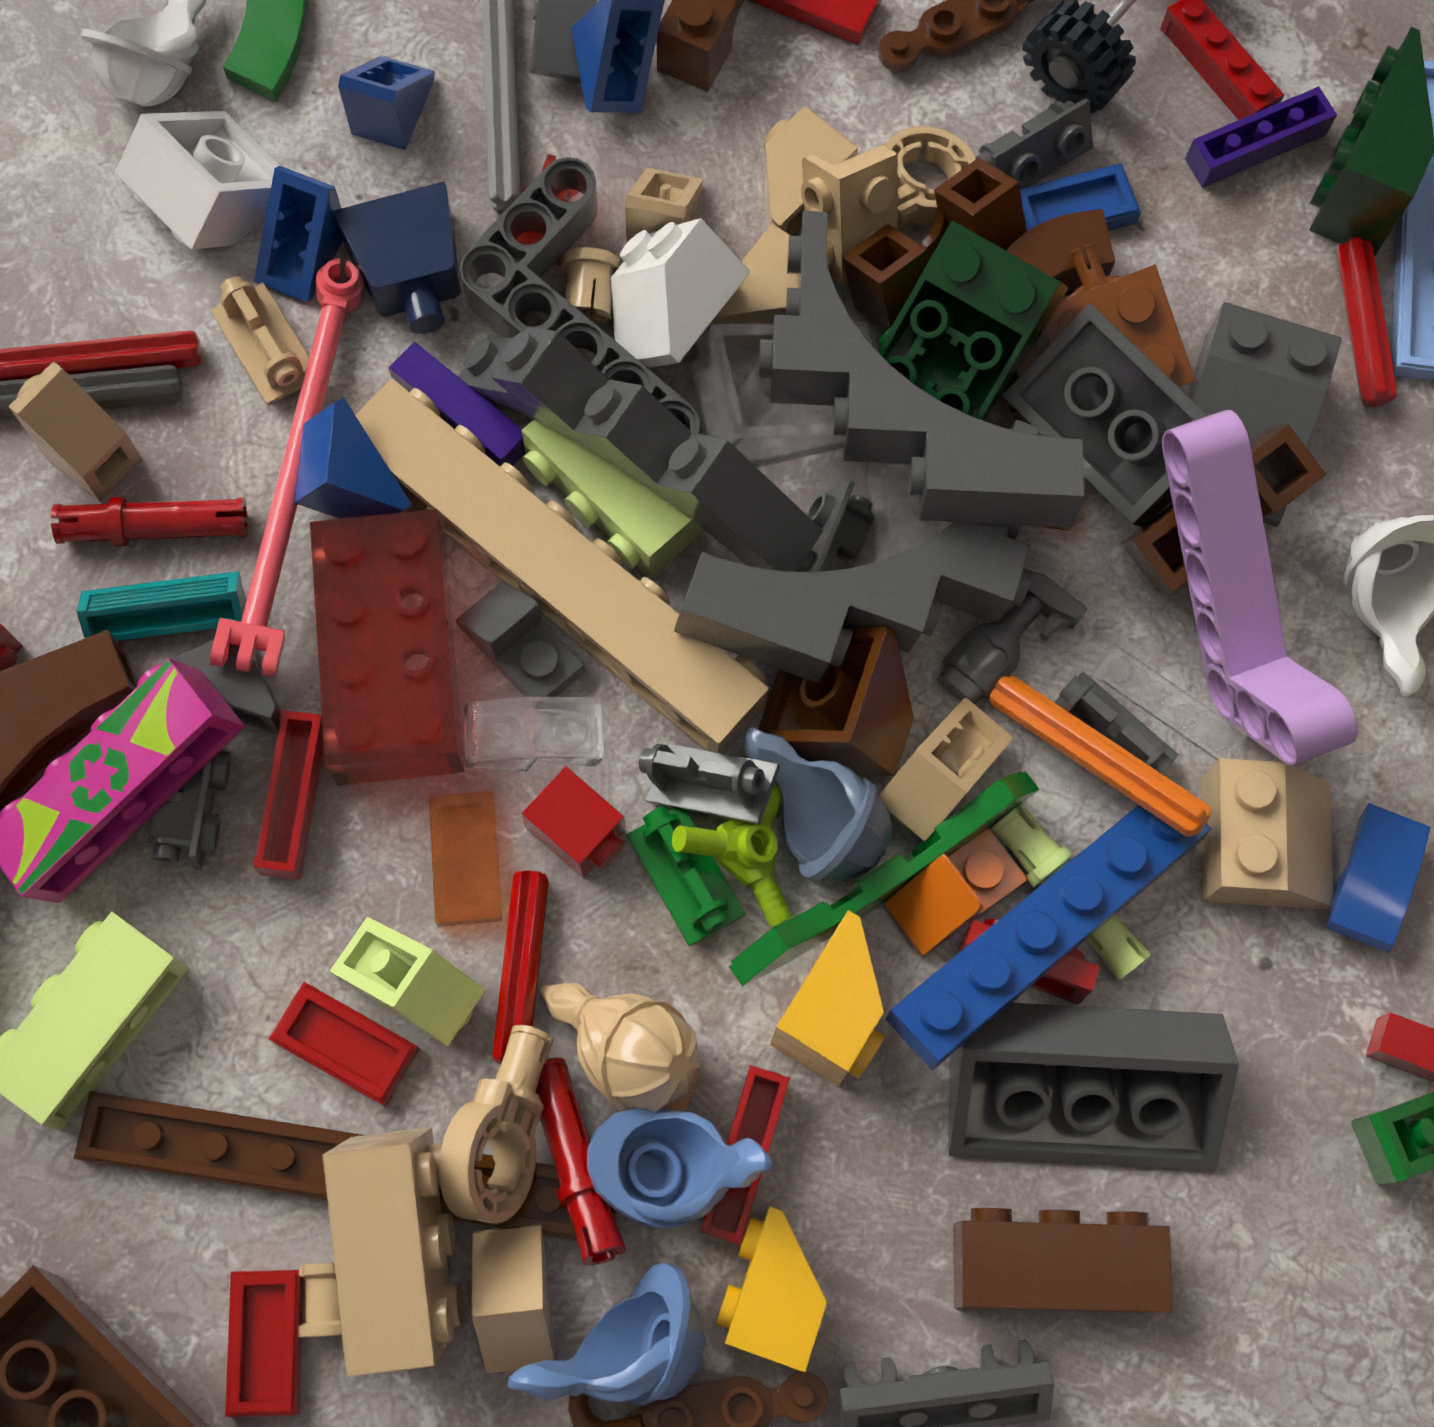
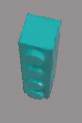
[76,571,246,641]

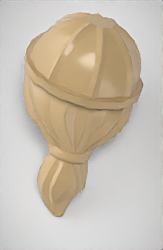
[539,983,701,1112]

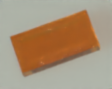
[428,791,503,927]

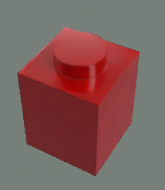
[521,766,626,878]

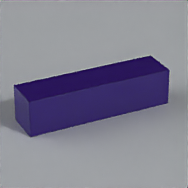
[1185,86,1337,188]
[388,341,525,466]

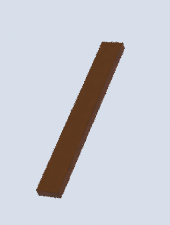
[73,1091,616,1240]

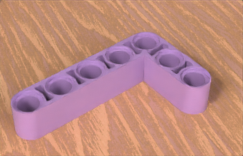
[1162,410,1358,766]

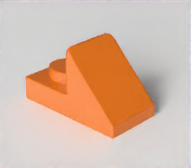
[883,828,1028,958]

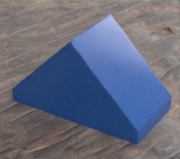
[571,0,665,113]
[338,55,435,150]
[254,166,343,302]
[294,397,412,530]

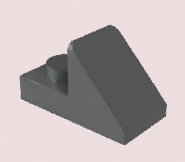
[455,581,585,712]

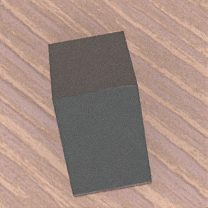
[158,640,281,734]

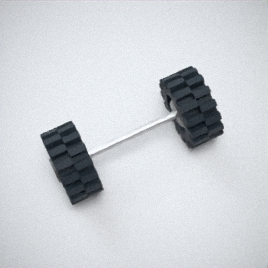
[1022,0,1136,114]

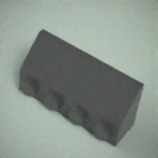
[948,1002,1239,1171]

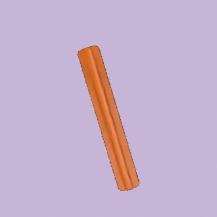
[989,676,1212,837]

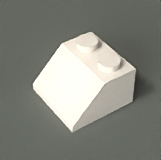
[115,111,281,250]
[610,218,751,368]

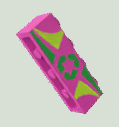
[0,657,245,903]

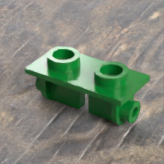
[626,806,746,947]

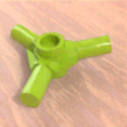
[672,783,793,927]

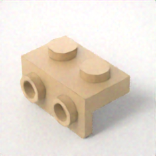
[801,145,898,286]

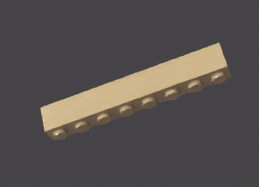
[355,378,769,754]

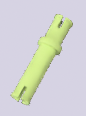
[991,803,1151,981]

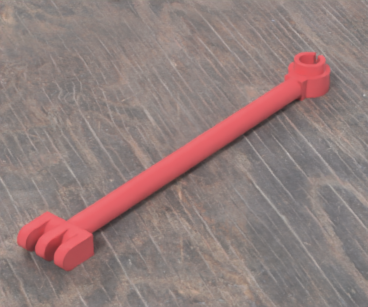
[210,259,364,677]

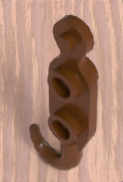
[878,0,1079,72]
[568,1372,828,1427]

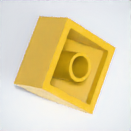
[770,910,885,1087]

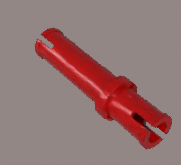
[51,497,248,546]
[535,1058,626,1266]

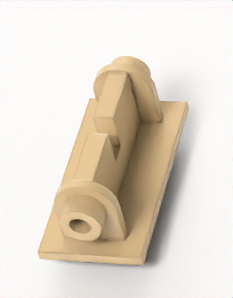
[210,276,309,406]

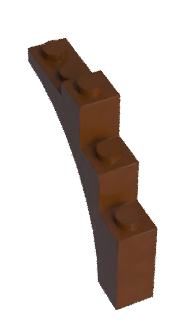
[0,630,137,812]

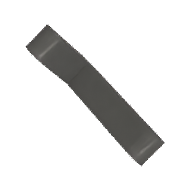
[459,157,700,434]

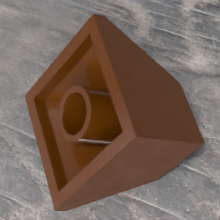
[758,626,914,776]

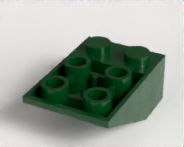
[1309,27,1434,257]
[878,221,1068,421]

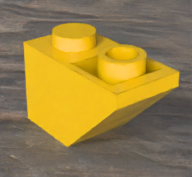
[715,1206,827,1372]

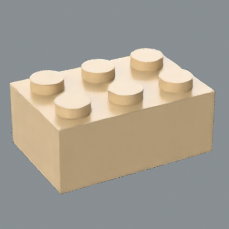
[323,1127,464,1377]

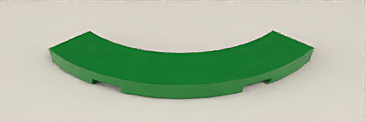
[223,0,308,102]
[729,771,1040,986]

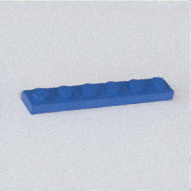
[885,805,1212,1071]

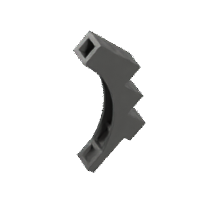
[758,211,1085,527]
[459,327,823,572]
[674,420,1040,683]

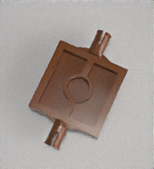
[1045,242,1196,387]

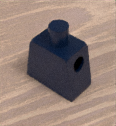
[334,181,461,334]

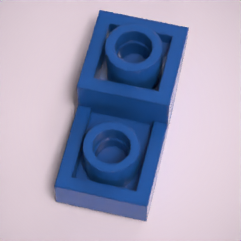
[1326,803,1431,953]

